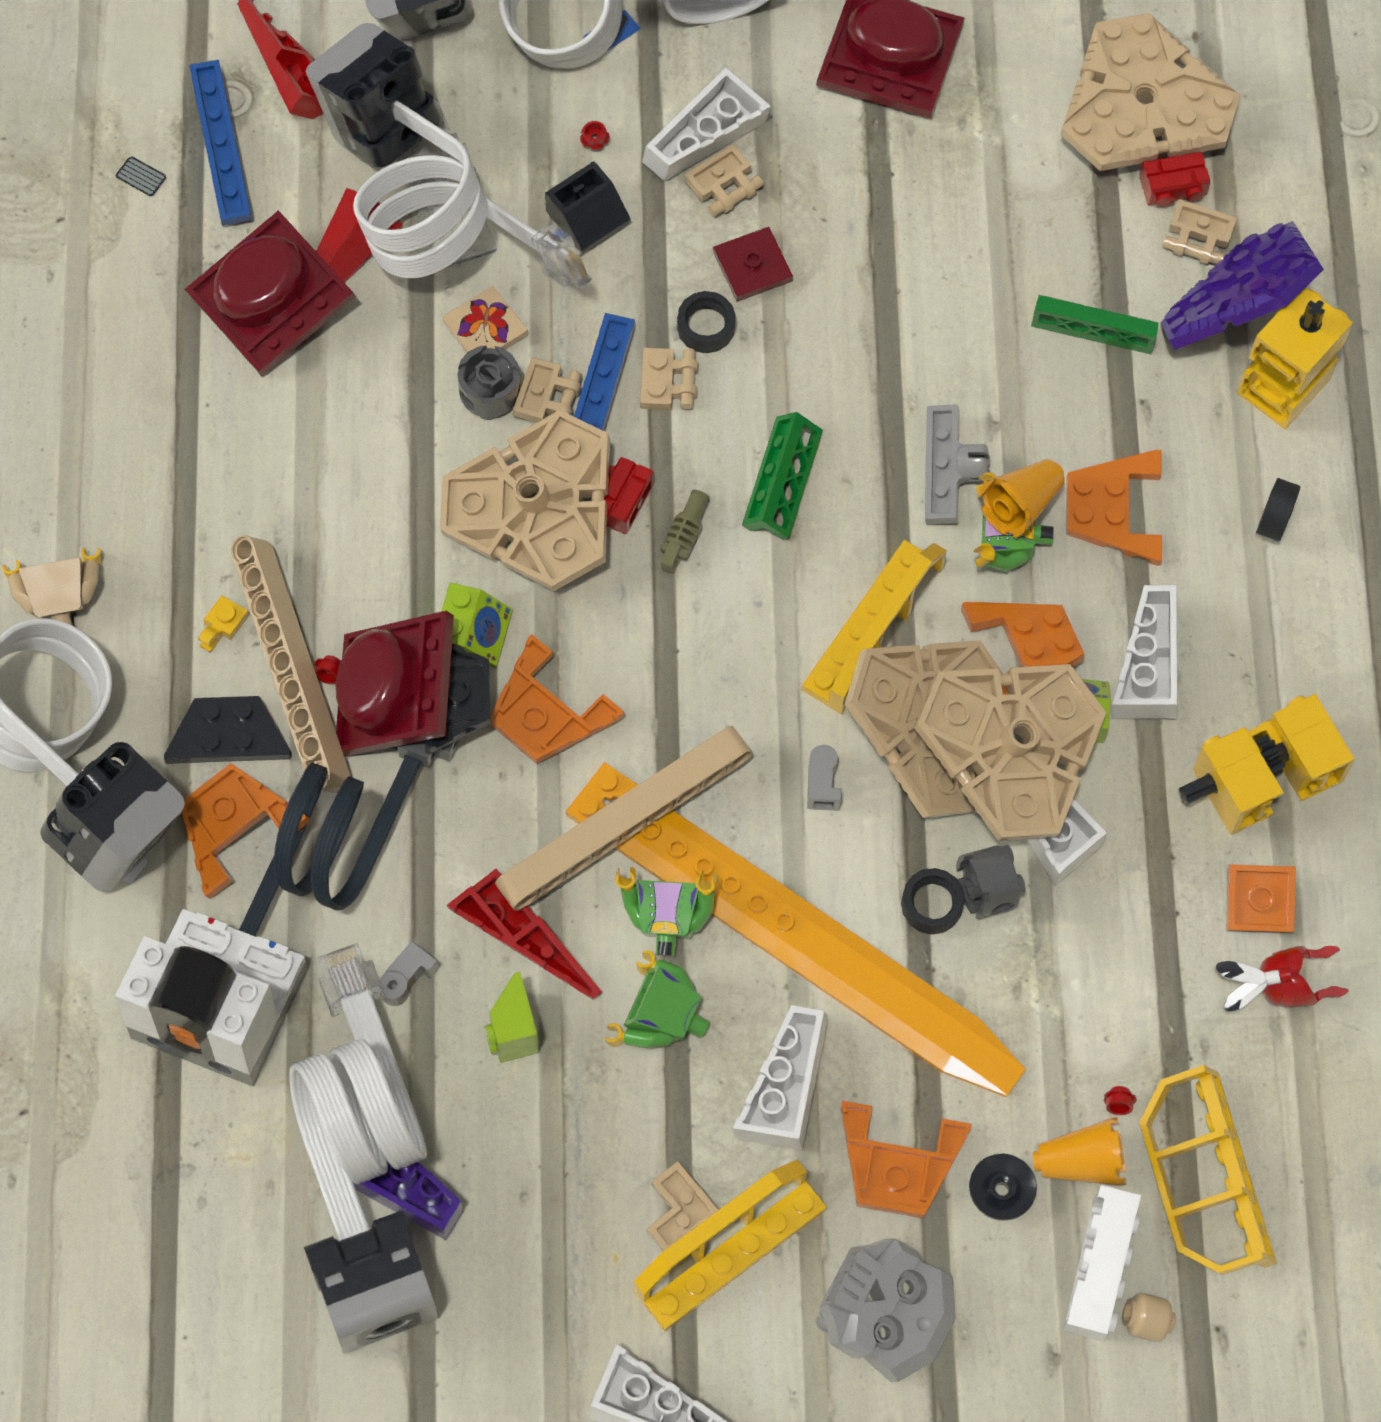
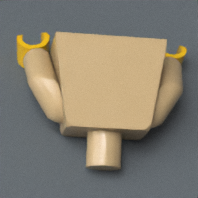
[2,548,102,625]

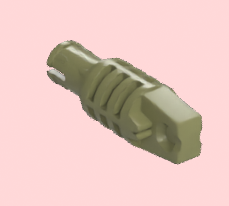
[660,490,710,574]

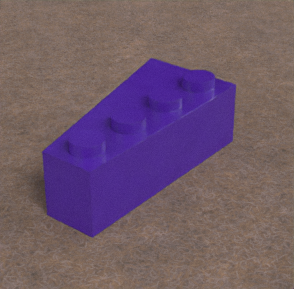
[353,1161,463,1240]

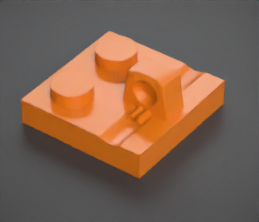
[1226,864,1296,932]

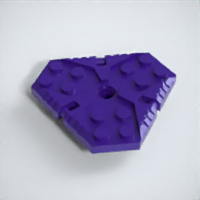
[1160,221,1324,350]

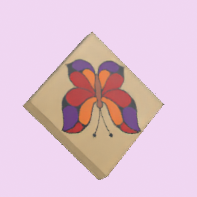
[442,286,528,353]

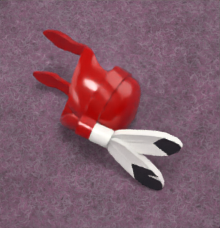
[1216,946,1349,1012]

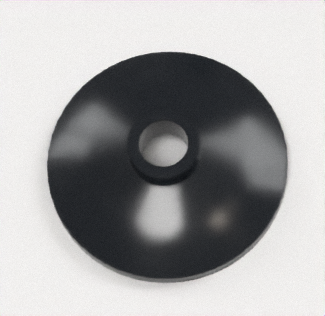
[969,1154,1037,1221]

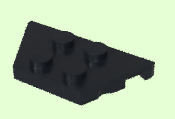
[425,643,491,753]
[164,696,290,764]

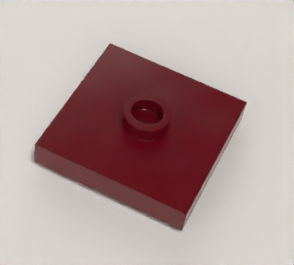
[713,226,793,302]

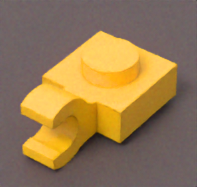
[198,595,249,653]

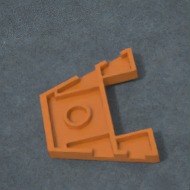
[1066,449,1162,566]
[961,602,1085,695]
[490,634,624,764]
[182,763,311,899]
[841,1100,972,1219]

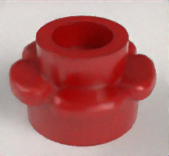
[580,121,610,150]
[315,655,340,684]
[1104,1086,1137,1115]

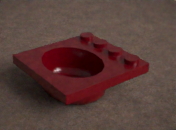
[816,0,965,118]
[185,210,356,377]
[335,611,454,757]

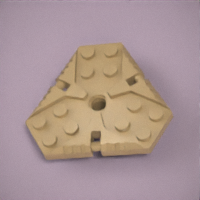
[1061,13,1241,171]
[440,410,610,591]
[844,640,1003,818]
[914,664,1106,841]

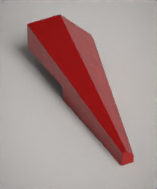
[237,0,323,119]
[316,188,403,283]
[447,868,602,1000]

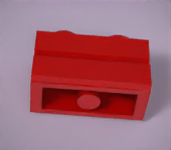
[1139,152,1210,207]
[591,457,654,534]

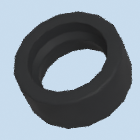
[677,291,736,353]
[1256,478,1301,541]
[901,868,965,935]

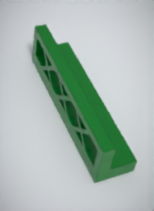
[1031,295,1159,355]
[742,412,823,540]

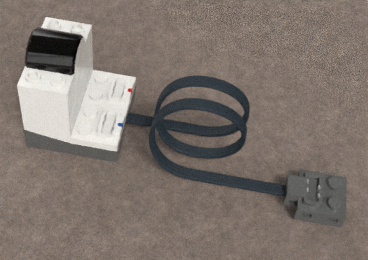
[115,739,460,1087]

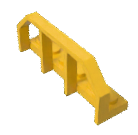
[801,539,947,715]
[1139,1065,1278,1275]
[634,1159,827,1332]

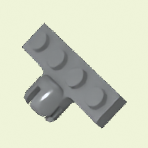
[925,404,990,524]

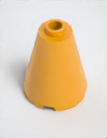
[978,459,1065,537]
[1033,1117,1127,1186]

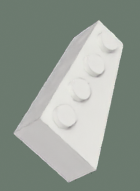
[642,68,771,181]
[1112,585,1177,719]
[1017,740,1107,886]
[733,1005,827,1150]
[1063,1185,1141,1341]
[589,1344,727,1422]

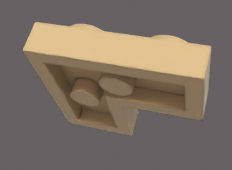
[646,1161,718,1251]

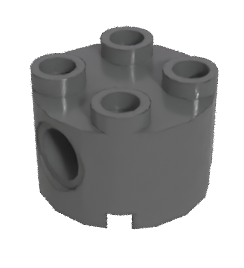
[457,345,520,420]
[956,845,1026,918]

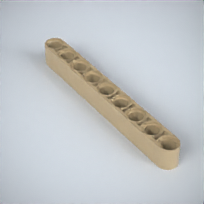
[231,535,350,793]
[495,726,753,911]

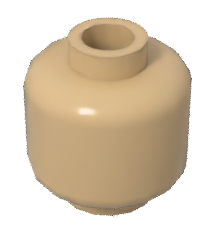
[1122,1293,1176,1342]

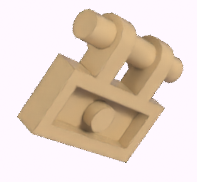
[684,144,764,217]
[1163,199,1237,265]
[640,347,698,410]
[513,357,582,423]

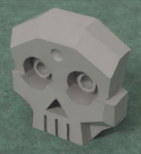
[816,1239,955,1382]

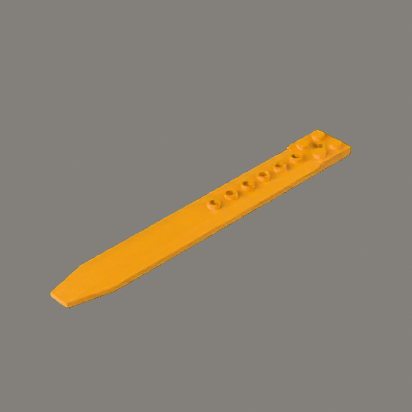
[566,762,1026,1098]

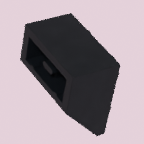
[545,161,631,254]

